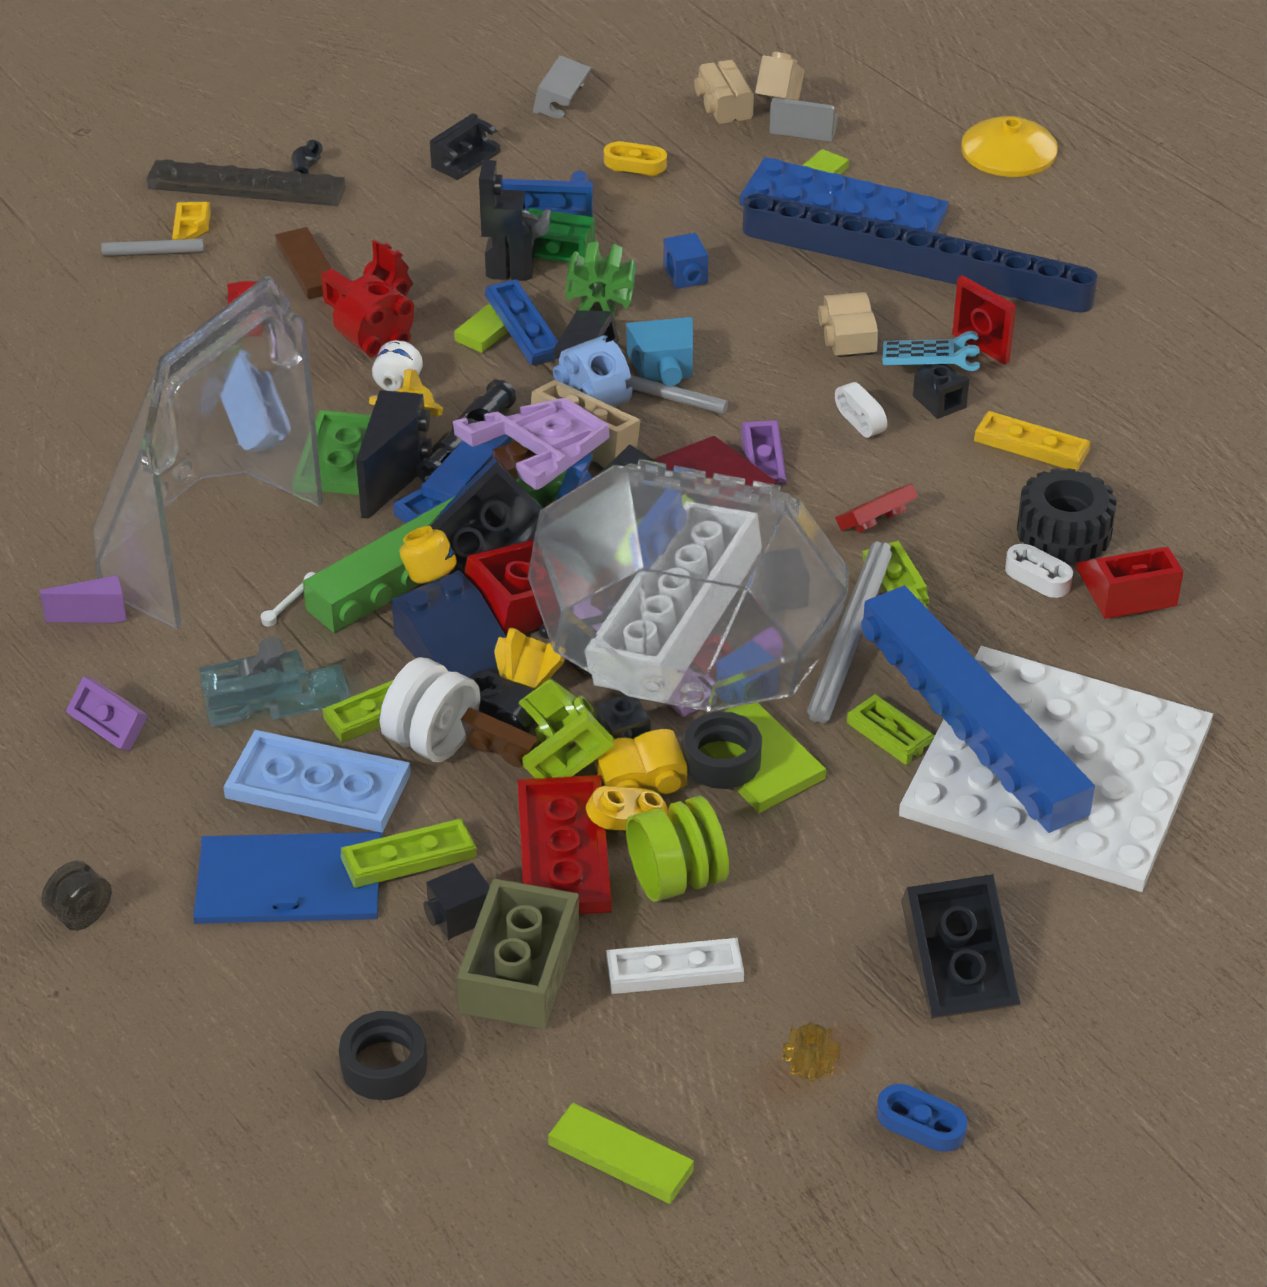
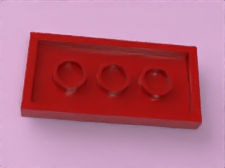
[517,775,612,914]

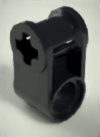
[469,671,536,732]

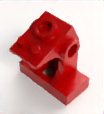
[321,240,414,308]

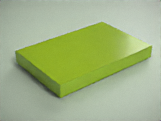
[699,697,826,813]

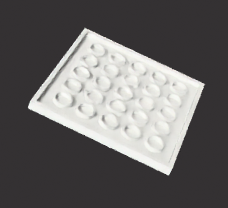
[899,646,1213,892]

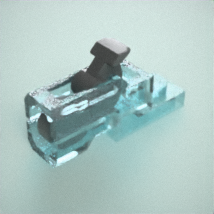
[199,637,350,728]

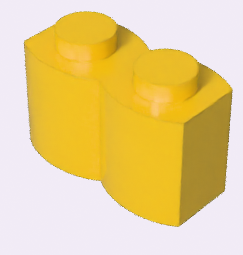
[594,729,688,795]

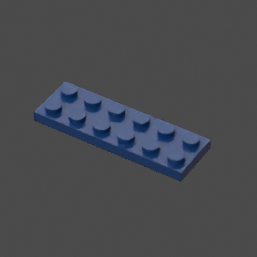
[740,157,949,233]

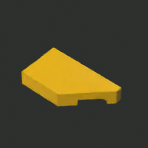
[172,202,211,240]

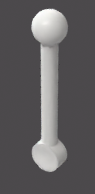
[261,572,316,627]

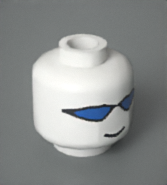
[372,340,423,391]

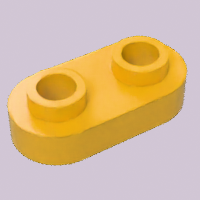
[603,141,667,177]
[586,786,668,831]

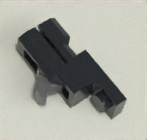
[479,160,551,281]

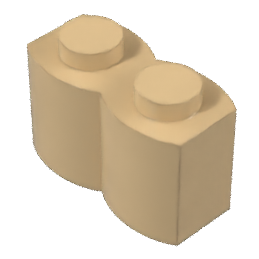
[818,292,878,356]

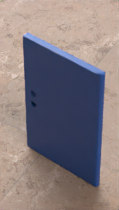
[193,832,383,924]

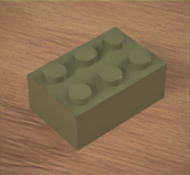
[456,878,579,1029]

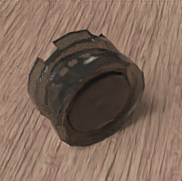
[41,860,112,931]

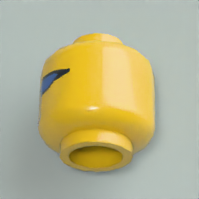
[399,526,457,584]

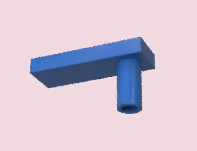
[503,171,593,217]

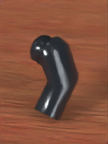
[291,140,323,180]

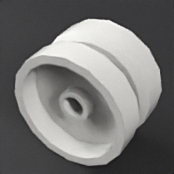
[380,657,480,762]

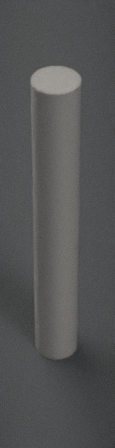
[101,239,204,256]
[625,375,728,414]

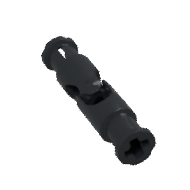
[416,379,516,482]

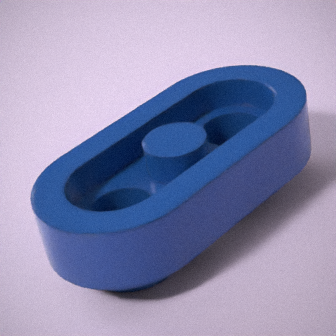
[877,1084,967,1152]

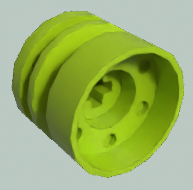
[626,795,729,902]

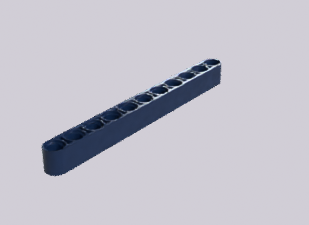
[742,193,1098,313]

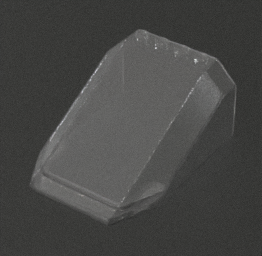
[92,275,323,629]

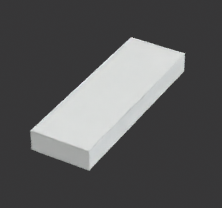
[606,938,744,994]

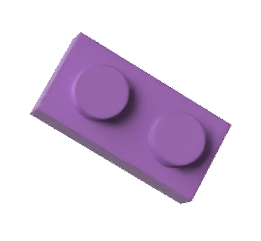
[65,676,148,751]

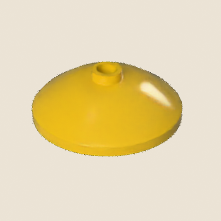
[961,116,1058,177]

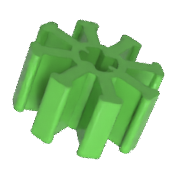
[565,241,636,316]

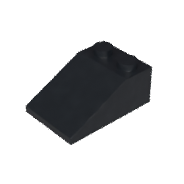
[356,390,432,519]
[428,458,551,575]
[901,874,1021,1019]

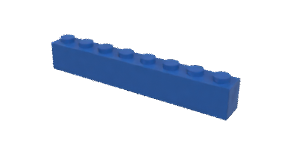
[861,585,1095,833]

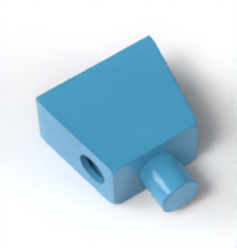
[626,317,693,386]

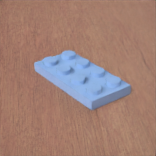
[223,730,411,833]

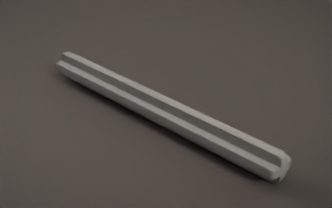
[807,541,892,724]

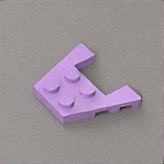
[453,397,610,490]

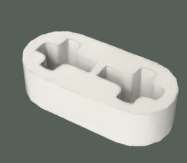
[835,382,887,438]
[1005,544,1073,598]

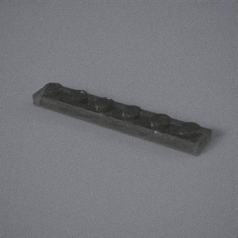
[147,159,346,206]

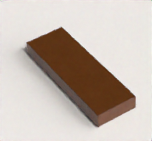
[275,227,331,299]

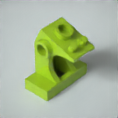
[519,678,614,778]

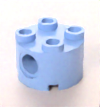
[553,335,632,407]

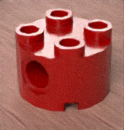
[333,275,414,357]

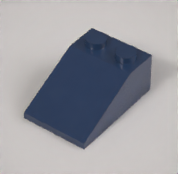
[391,570,506,686]

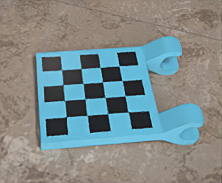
[882,331,980,371]

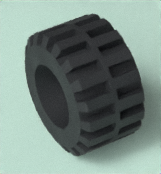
[1017,468,1117,565]

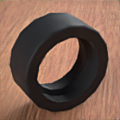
[683,711,762,789]
[339,1011,427,1100]

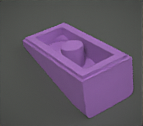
[740,420,787,485]
[39,575,127,623]

